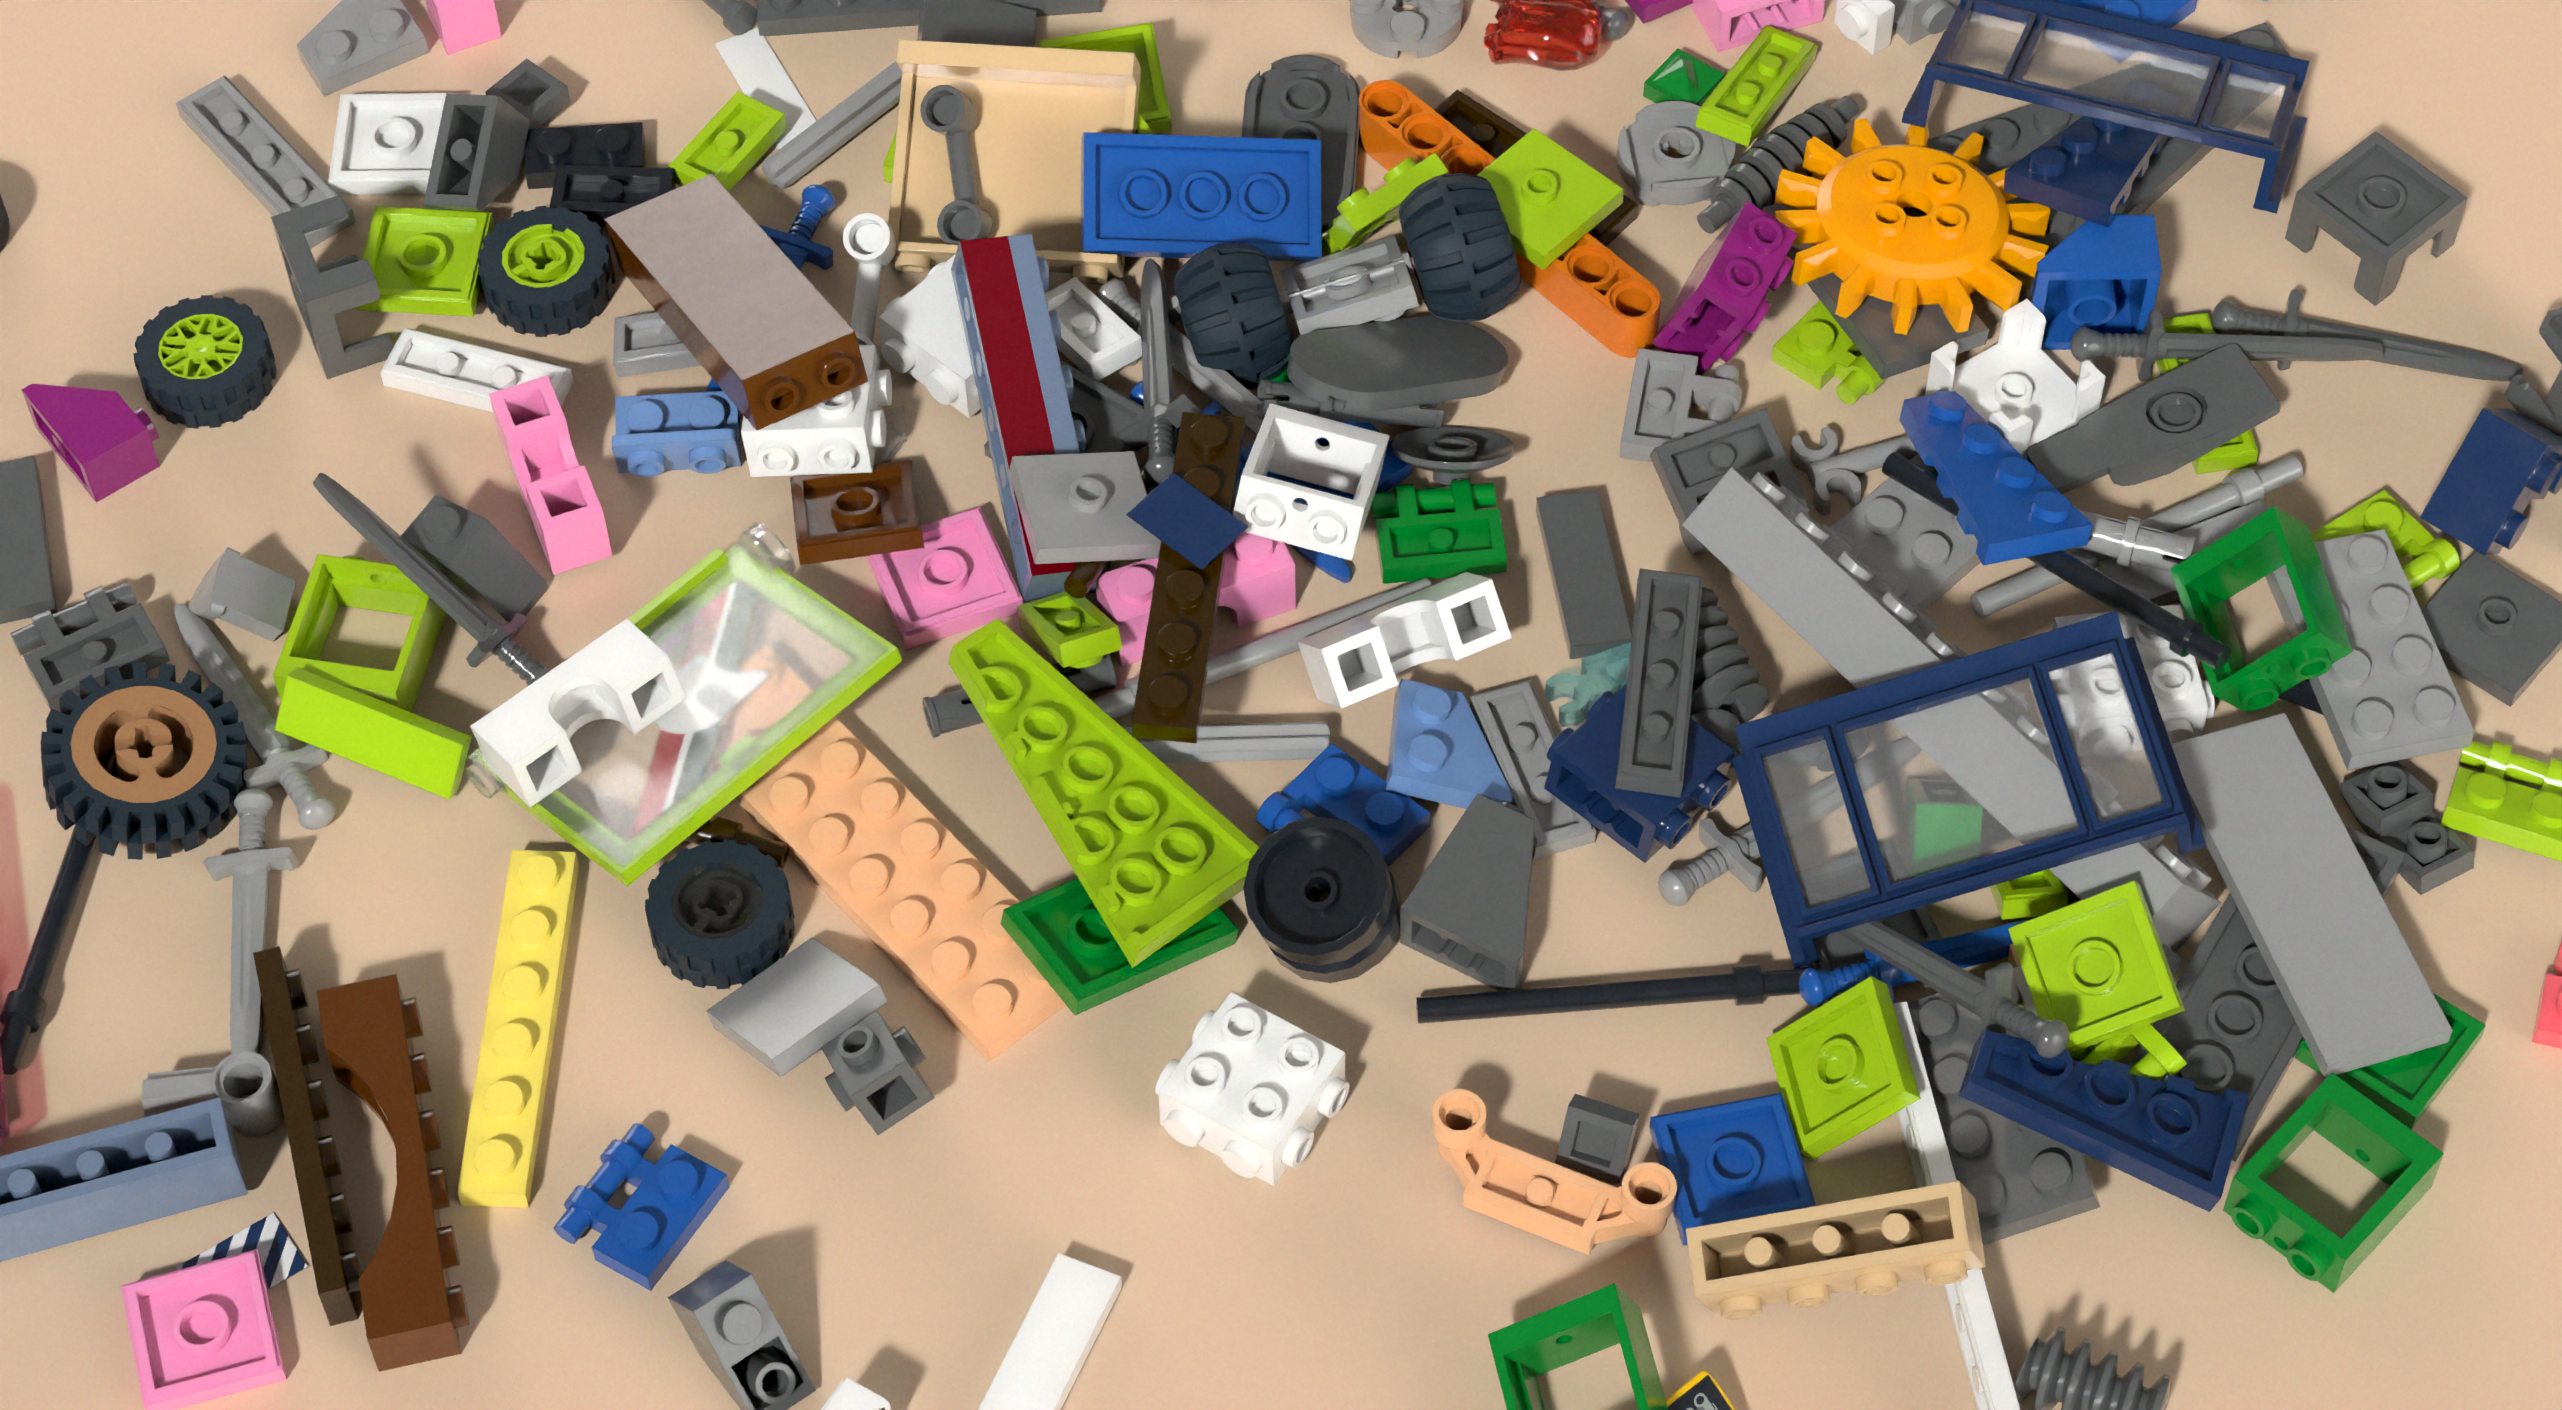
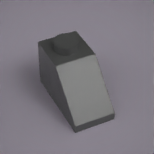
[423,93,530,211]
[401,495,549,625]

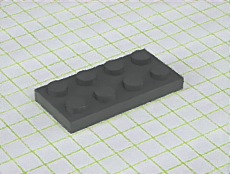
[1907,965,2100,1245]

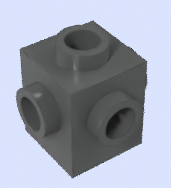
[821,1010,934,1135]

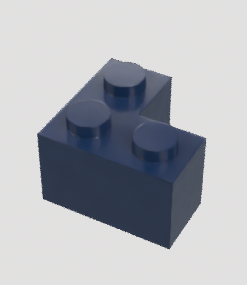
[2420,408,2562,555]

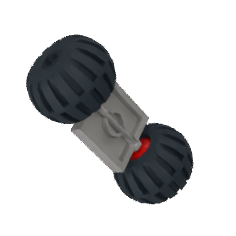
[1174,173,1521,389]

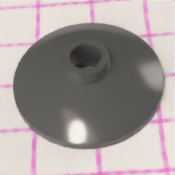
[1391,426,1514,485]

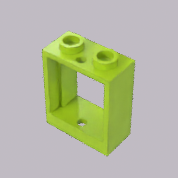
[273,554,447,713]

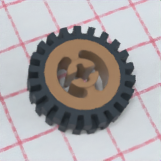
[40,662,247,860]

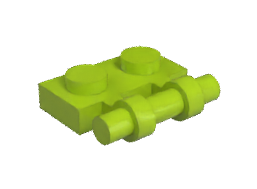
[1322,153,1449,256]
[1772,300,1886,405]
[2440,740,2562,862]

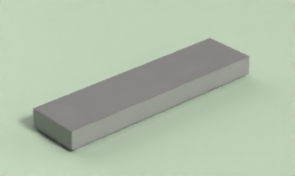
[176,75,356,249]

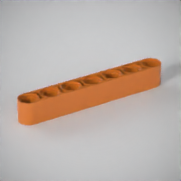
[1358,80,1661,358]

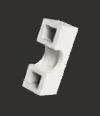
[1297,572,1512,709]
[470,618,686,808]

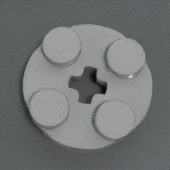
[1350,0,1464,59]
[1617,101,1736,207]

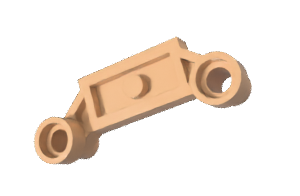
[1432,1089,1677,1256]

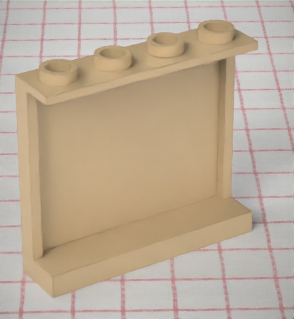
[888,39,1141,284]

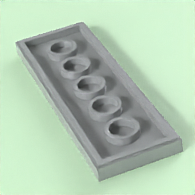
[2171,713,2453,1078]

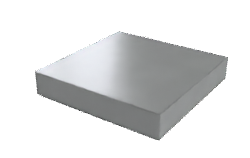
[706,937,887,1077]

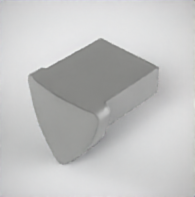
[188,547,297,641]

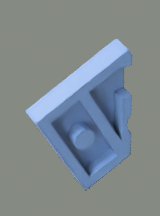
[1385,678,1513,809]

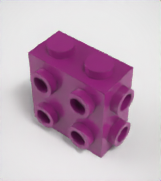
[1652,201,1798,376]

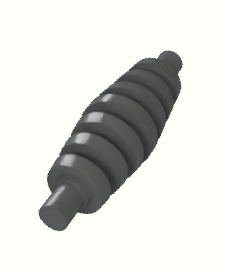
[1697,96,1859,234]

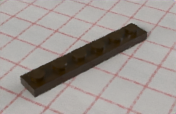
[1132,412,1245,744]
[253,946,362,1326]

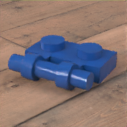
[554,1123,729,1291]

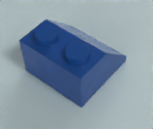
[2030,214,2162,350]

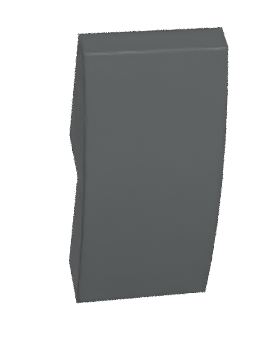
[2340,761,2474,895]

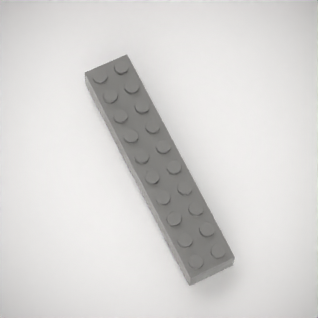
[1682,467,2221,953]

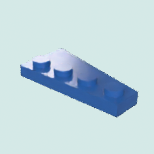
[1899,391,2093,566]

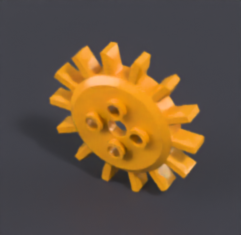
[1774,118,2050,335]

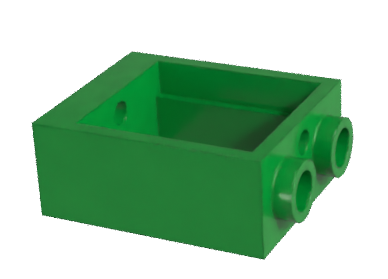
[2170,506,2353,713]
[2223,1073,2444,1293]
[1488,1283,1668,1410]

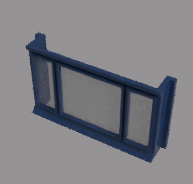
[1902,0,2310,214]
[1732,611,2206,968]

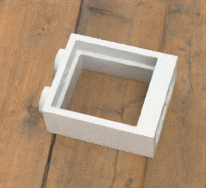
[1233,403,1390,561]

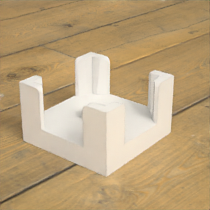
[1925,299,2106,461]

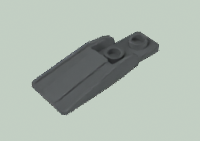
[2026,343,2281,494]

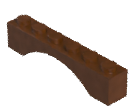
[316,974,469,1372]

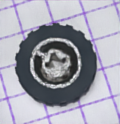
[645,839,795,989]

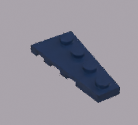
[2004,83,2182,227]

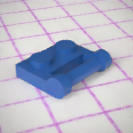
[1256,743,1430,867]

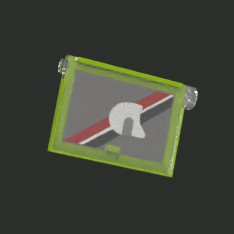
[465,522,902,887]

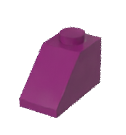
[21,383,160,503]

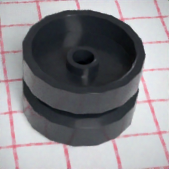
[1243,816,1402,983]

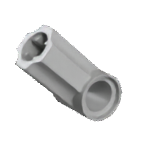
[141,1051,284,1137]

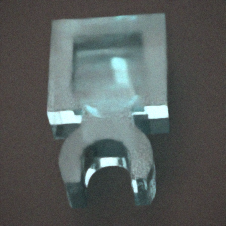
[1545,642,1631,727]

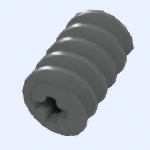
[1690,587,1769,725]
[2014,1326,2171,1410]

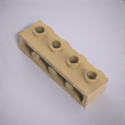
[1686,1181,1986,1320]

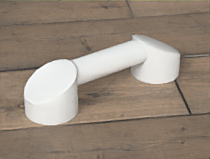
[843,213,896,366]

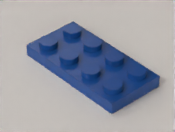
[1081,132,1322,262]

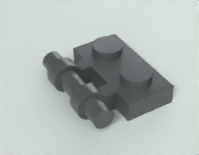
[10,581,170,711]

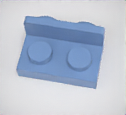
[612,391,741,477]

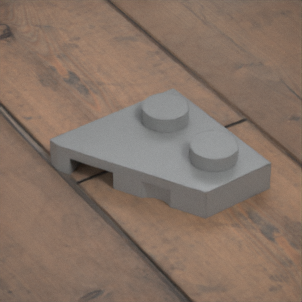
[297,0,429,97]

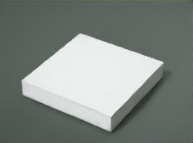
[328,93,456,195]

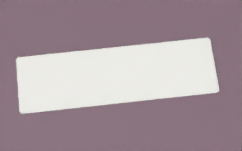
[715,28,816,149]

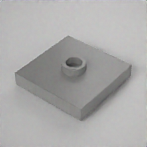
[1009,451,1161,564]

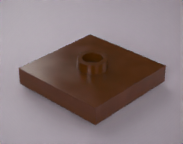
[790,460,924,565]

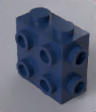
[1544,684,1735,863]

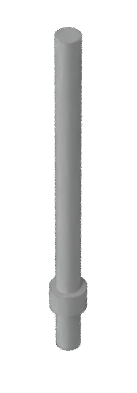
[1971,455,2303,618]
[1092,577,1432,719]

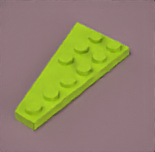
[948,618,1259,968]

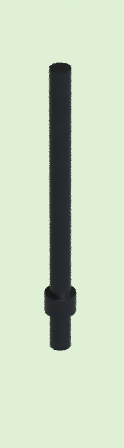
[0,746,118,1075]
[1416,964,1814,1024]

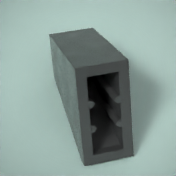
[1400,793,1535,991]

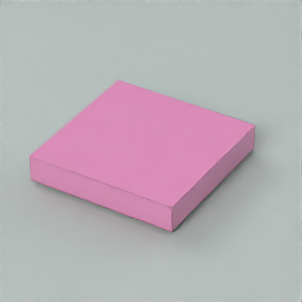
[865,507,1023,650]
[121,1249,287,1410]

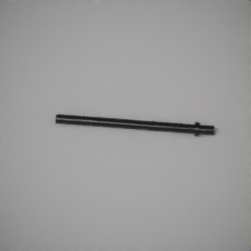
[1882,452,2231,670]

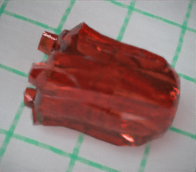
[1483,0,1603,71]

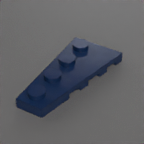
[1959,1030,2249,1212]

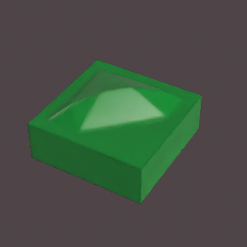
[1643,48,1725,106]

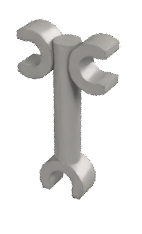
[1790,427,1918,516]

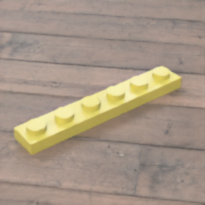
[457,850,579,1208]

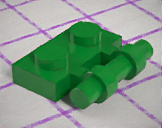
[1371,479,1507,584]

